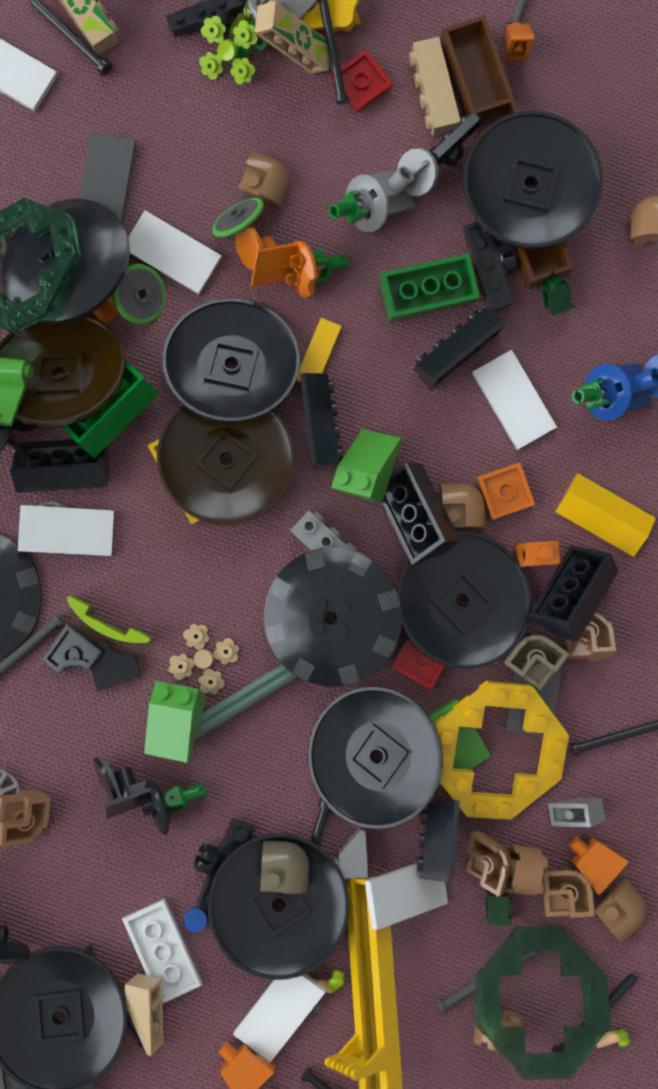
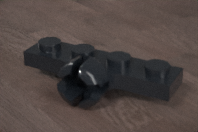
[166,0,249,38]
[429,112,485,166]
[463,221,519,312]
[194,817,255,910]

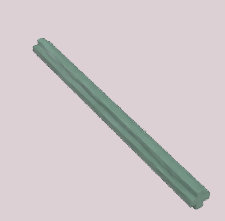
[195,664,297,740]

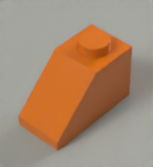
[503,22,534,61]

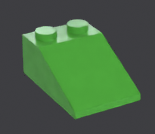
[331,429,402,504]
[144,681,207,763]
[428,697,491,770]

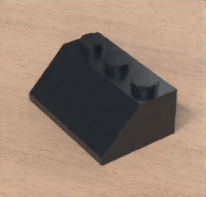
[416,800,460,882]

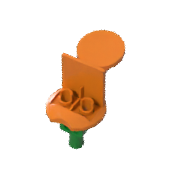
[235,225,348,298]

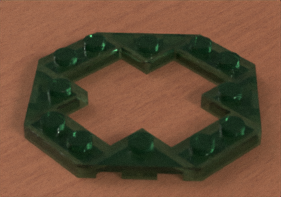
[0,198,81,335]
[474,926,610,1080]

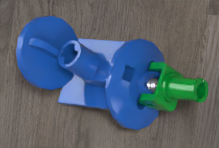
[572,354,658,421]

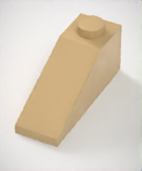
[124,973,164,1056]

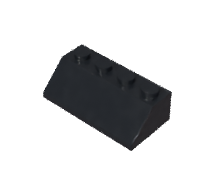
[414,308,506,390]
[300,373,343,470]
[10,440,110,493]
[382,462,461,565]
[529,545,619,642]

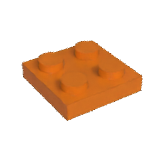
[476,462,535,520]

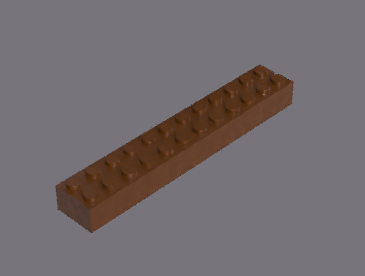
[440,15,574,289]

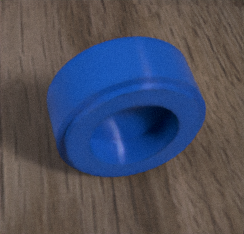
[184,907,208,932]

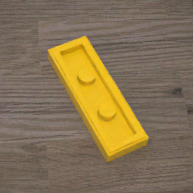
[297,318,342,383]

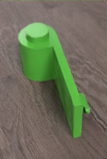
[0,357,34,426]

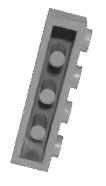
[290,511,358,552]

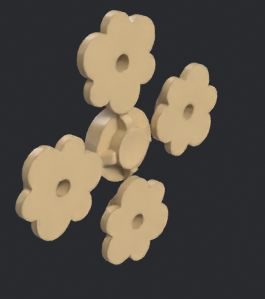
[168,624,239,694]

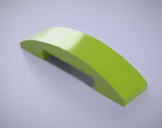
[67,596,153,643]

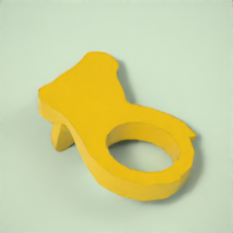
[302,0,361,33]

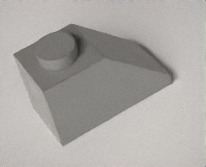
[548,797,606,827]
[334,826,368,879]

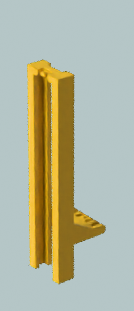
[325,877,403,1089]

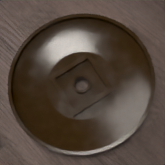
[0,315,126,427]
[157,405,295,525]

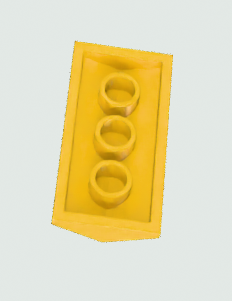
[555,473,656,557]

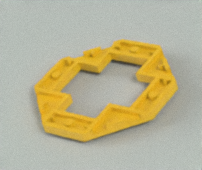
[434,681,569,820]

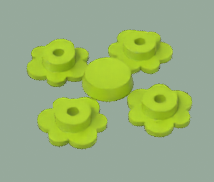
[199,16,258,84]

